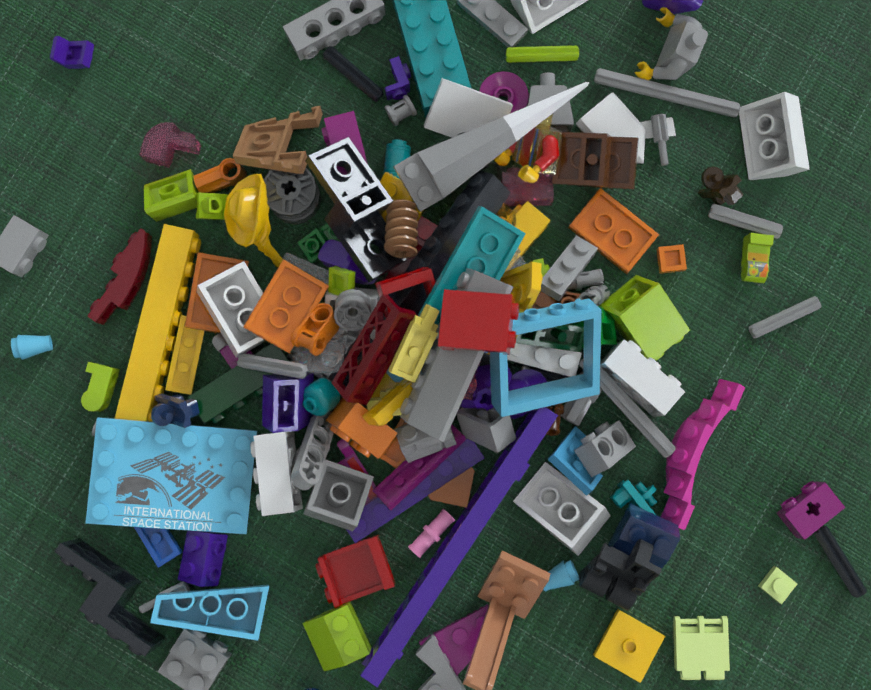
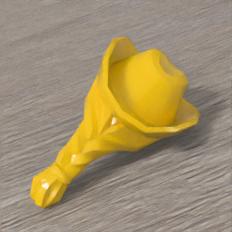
[224,174,283,267]

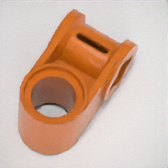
[292,303,340,356]

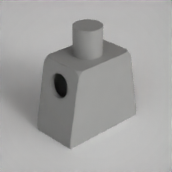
[527,73,574,132]

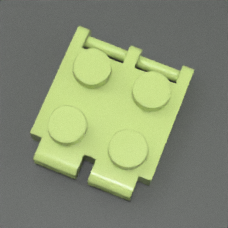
[673,616,730,680]

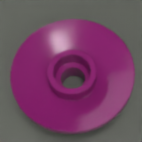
[479,72,529,114]

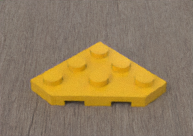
[486,262,543,355]

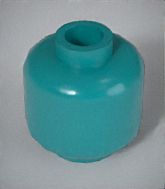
[303,378,340,416]

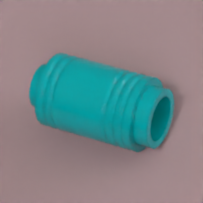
[383,140,411,179]

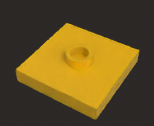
[593,609,665,683]

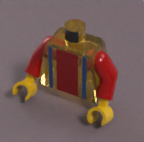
[493,113,562,183]

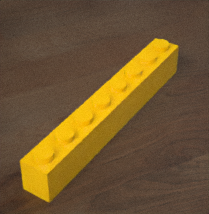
[115,224,201,422]

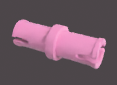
[408,509,455,558]

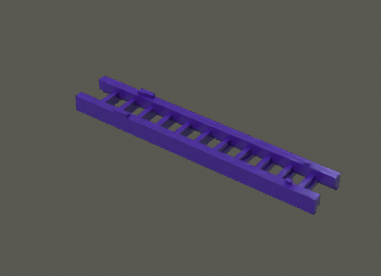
[360,407,558,687]

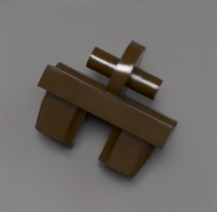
[698,167,743,205]

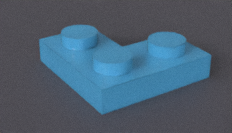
[548,426,603,496]

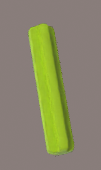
[506,46,579,62]

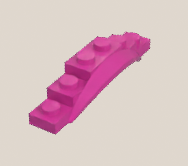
[661,379,745,530]

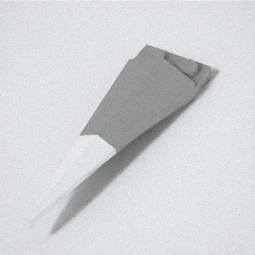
[393,82,589,212]

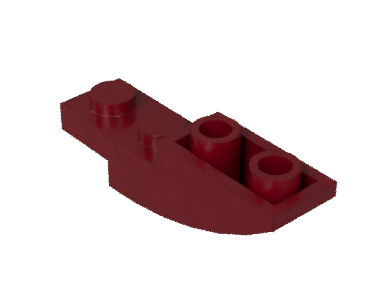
[88,228,152,325]

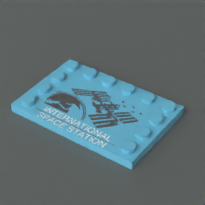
[85,417,257,534]

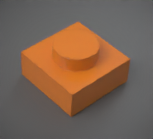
[656,244,687,273]

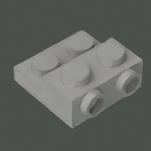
[158,629,232,690]

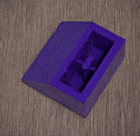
[262,372,314,433]

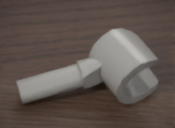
[212,333,228,352]

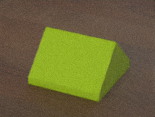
[144,169,199,222]

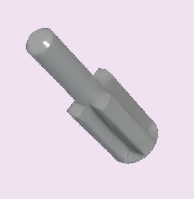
[651,114,669,166]
[139,581,191,613]

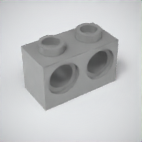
[574,420,636,477]

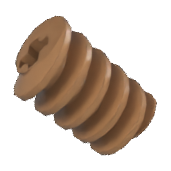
[384,200,419,259]

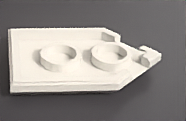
[576,92,646,164]

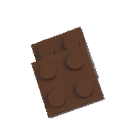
[552,132,639,189]

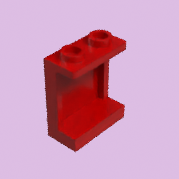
[438,289,519,355]
[316,534,396,608]

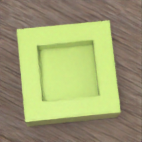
[758,566,797,604]

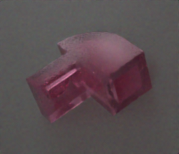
[139,122,202,168]

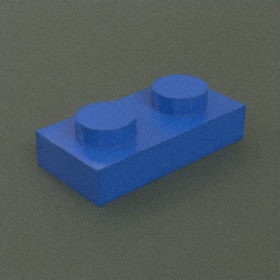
[134,527,183,568]

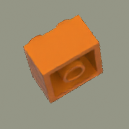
[326,398,397,459]

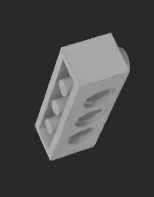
[283,0,386,61]

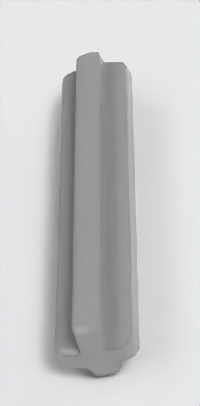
[708,204,783,239]
[749,296,821,338]
[237,353,308,379]

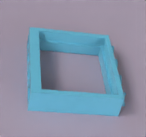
[490,298,601,417]

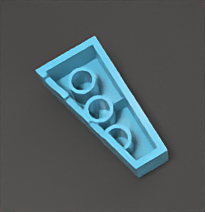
[150,585,269,640]

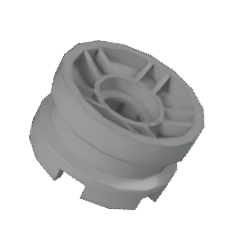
[334,289,371,331]

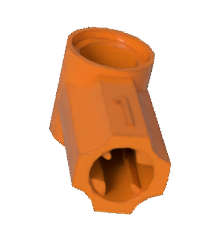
[193,158,247,193]

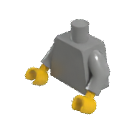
[635,7,708,80]

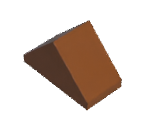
[428,467,475,508]

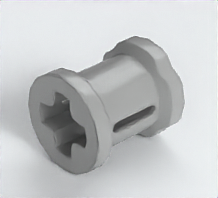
[384,95,417,127]

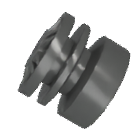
[264,168,321,225]

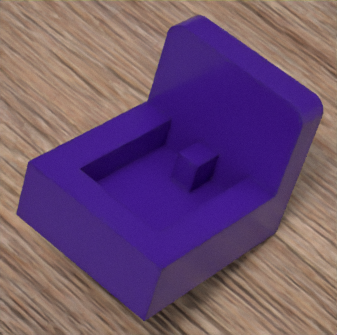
[50,36,94,69]
[384,56,411,100]

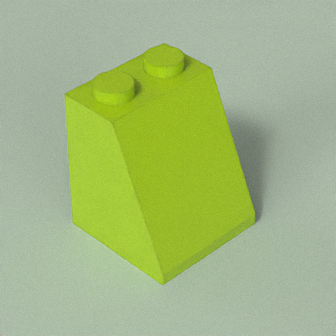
[600,275,690,360]

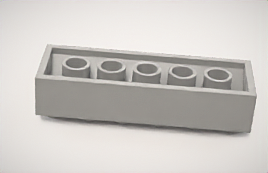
[400,268,513,442]

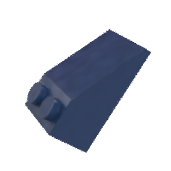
[608,503,680,586]

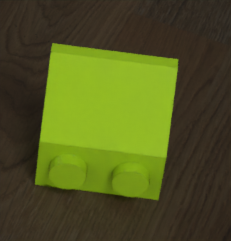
[303,601,372,671]

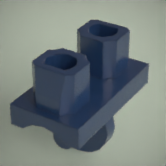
[151,393,200,428]

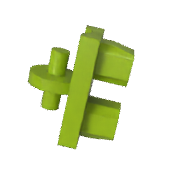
[196,192,229,220]

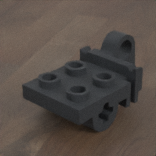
[578,539,662,611]

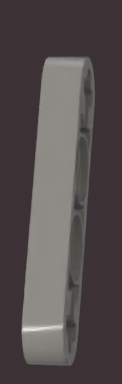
[291,412,333,490]

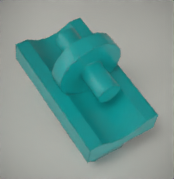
[610,480,657,515]

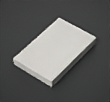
[424,78,513,138]

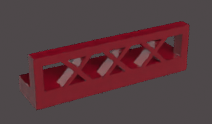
[332,294,418,405]

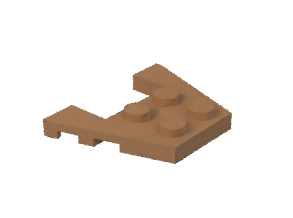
[233,106,323,174]

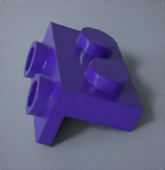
[178,530,228,587]

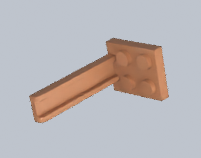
[463,551,551,690]

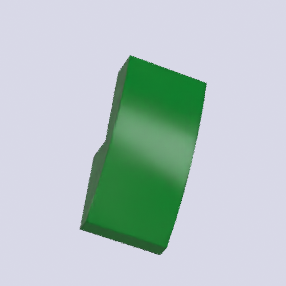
[297,224,340,263]

